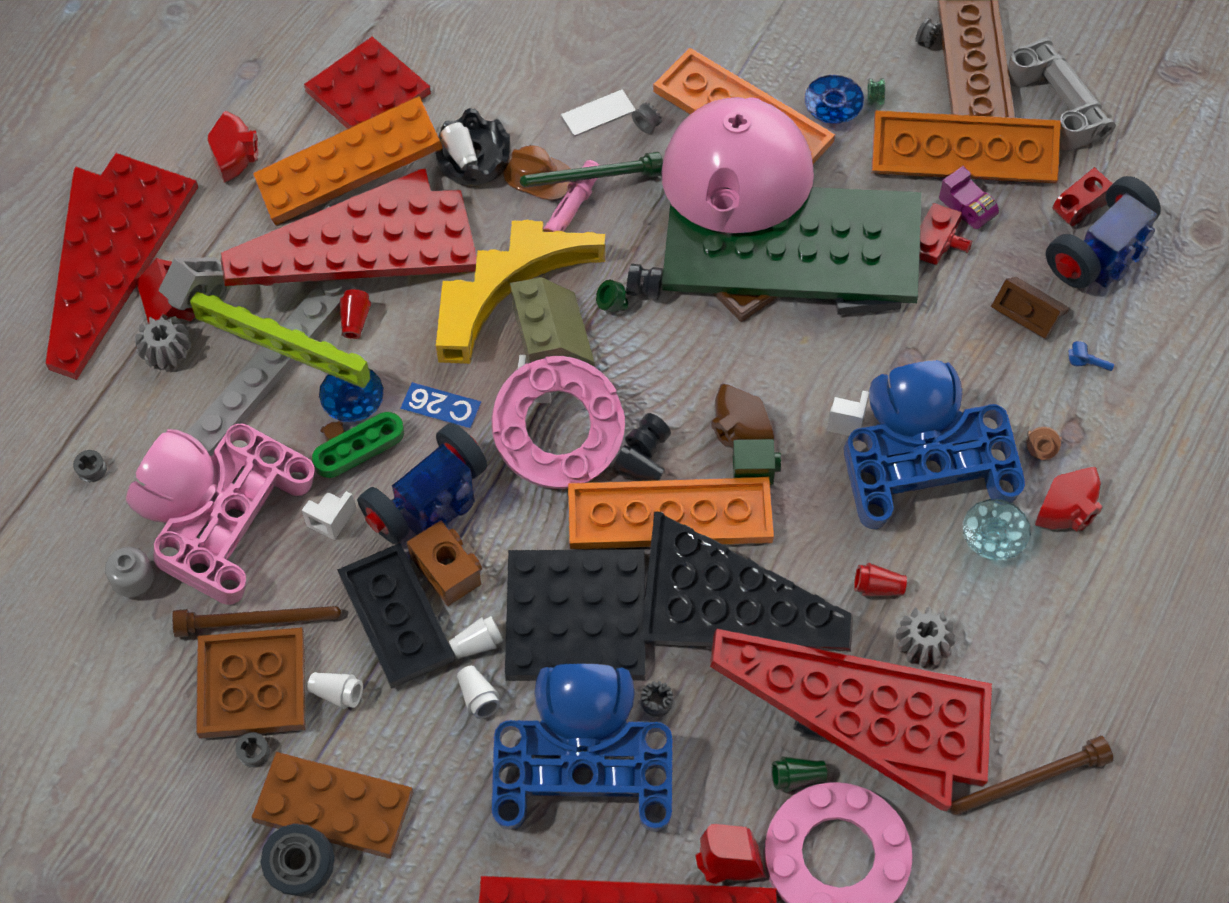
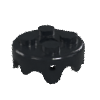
[435,108,511,185]

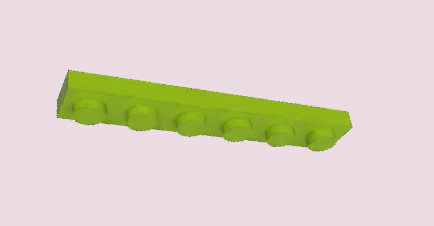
[190,292,371,388]

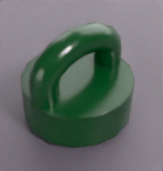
[596,279,629,313]

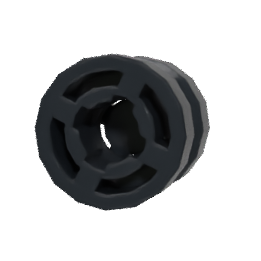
[626,263,663,300]
[625,413,671,458]

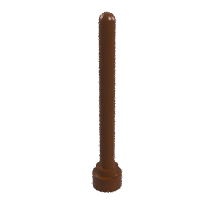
[172,606,341,638]
[949,735,1113,815]

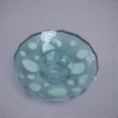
[962,499,1031,561]

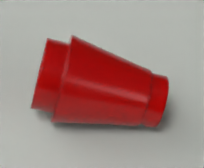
[340,289,371,339]
[854,562,907,596]

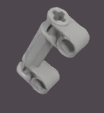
[1008,37,1116,151]

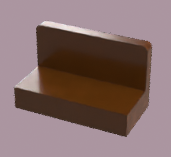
[991,277,1070,339]

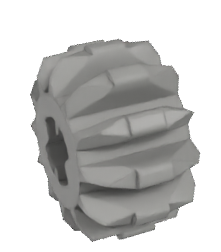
[135,314,191,370]
[895,606,956,668]

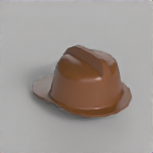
[503,145,570,200]

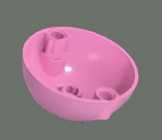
[661,97,814,233]

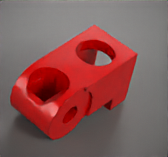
[1052,167,1113,226]

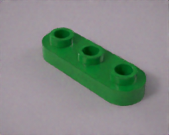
[312,412,404,478]

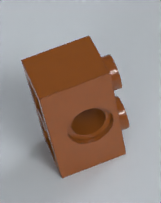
[407,521,482,606]

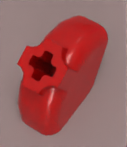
[207,111,259,183]
[1035,467,1103,532]
[695,824,765,885]

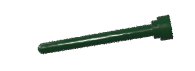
[519,152,663,187]

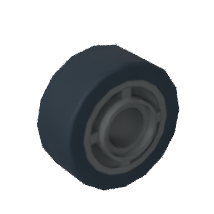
[260,824,335,896]

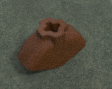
[711,384,775,449]

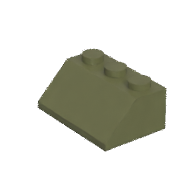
[510,277,595,367]

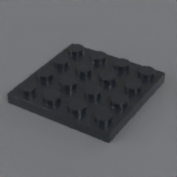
[505,550,645,681]

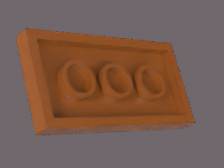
[251,752,414,859]

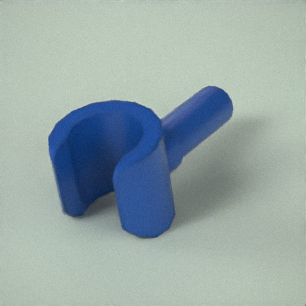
[1068,341,1114,371]

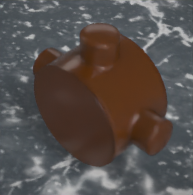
[320,421,344,442]

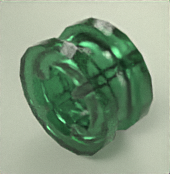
[867,78,885,105]

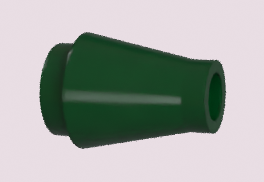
[771,756,827,793]

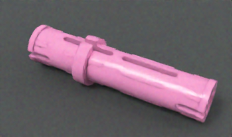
[544,160,599,232]

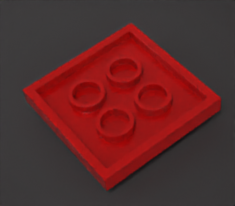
[304,36,431,129]

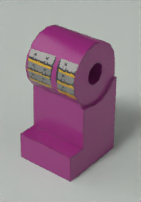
[939,166,999,229]

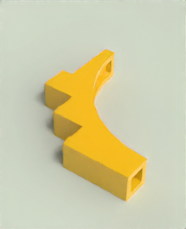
[436,219,606,364]

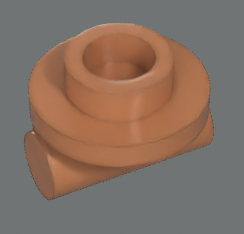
[1026,427,1062,460]

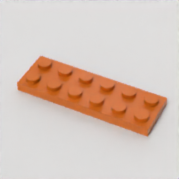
[653,48,835,164]
[253,96,443,225]
[871,110,1061,183]
[568,477,774,549]

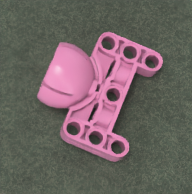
[126,424,315,605]

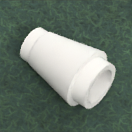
[440,122,478,171]
[449,616,503,659]
[457,666,500,719]
[307,672,363,709]

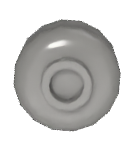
[105,547,154,597]

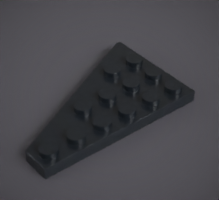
[641,512,853,652]

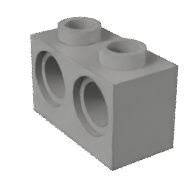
[158,257,231,310]

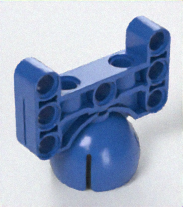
[843,360,1025,529]
[492,664,672,832]

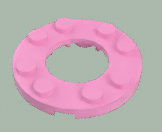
[491,356,625,489]
[764,782,912,903]

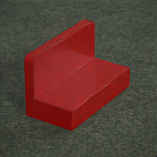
[137,258,195,324]

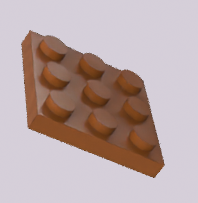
[196,627,306,739]

